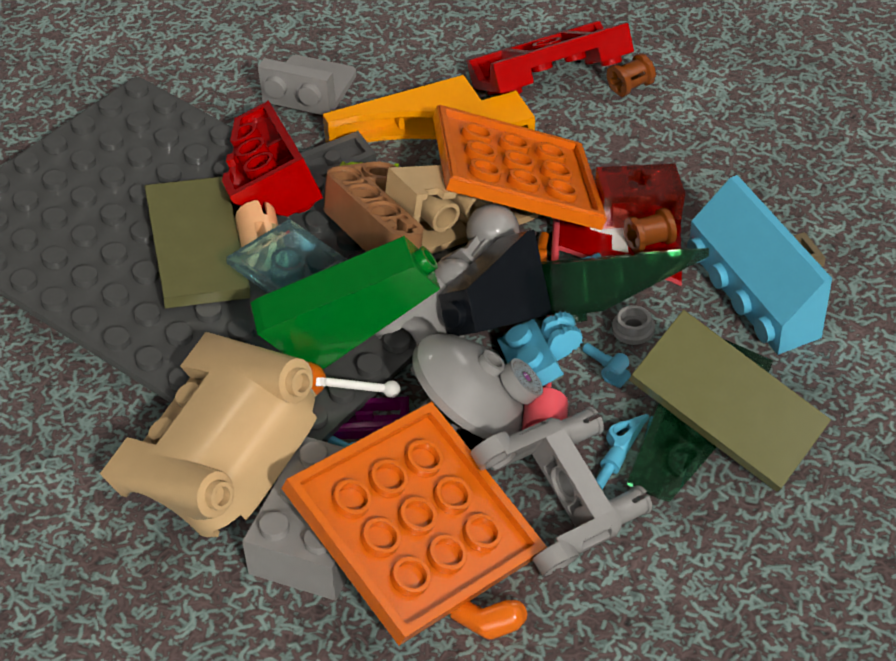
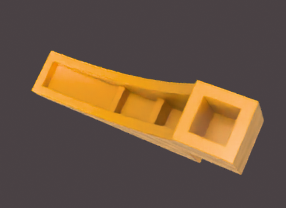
[323,75,535,143]

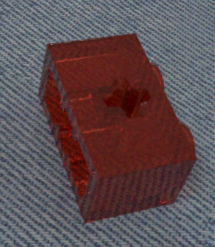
[595,163,685,229]

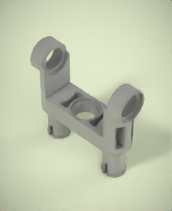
[470,407,652,577]

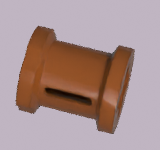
[606,53,656,98]
[623,208,677,253]

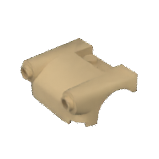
[100,332,317,537]

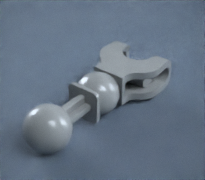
[374,204,519,378]

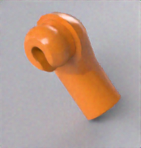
[450,600,527,640]

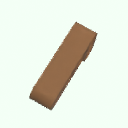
[323,161,424,252]

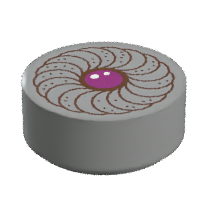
[500,358,543,405]

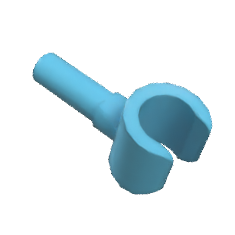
[582,343,631,388]

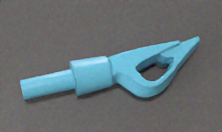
[595,414,649,490]

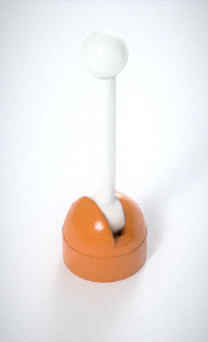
[306,361,400,398]

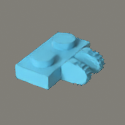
[497,311,583,387]

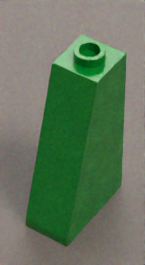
[250,236,440,369]

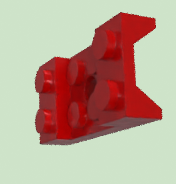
[466,21,634,95]

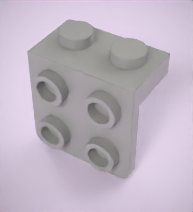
[258,55,357,115]

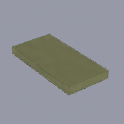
[145,177,250,309]
[629,309,831,492]

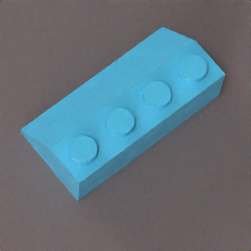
[687,175,832,355]

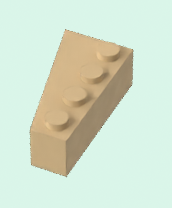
[385,165,539,254]

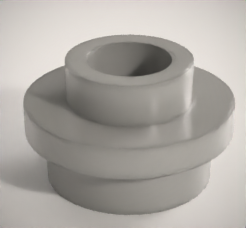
[612,305,655,345]

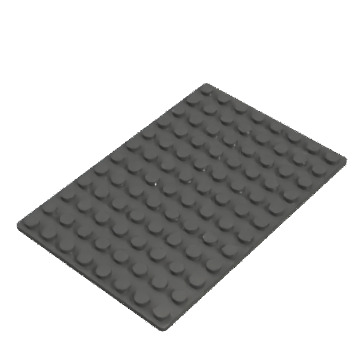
[0,77,457,473]

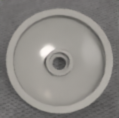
[412,334,524,439]

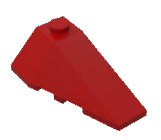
[222,100,323,217]

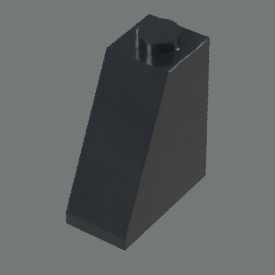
[439,230,552,336]

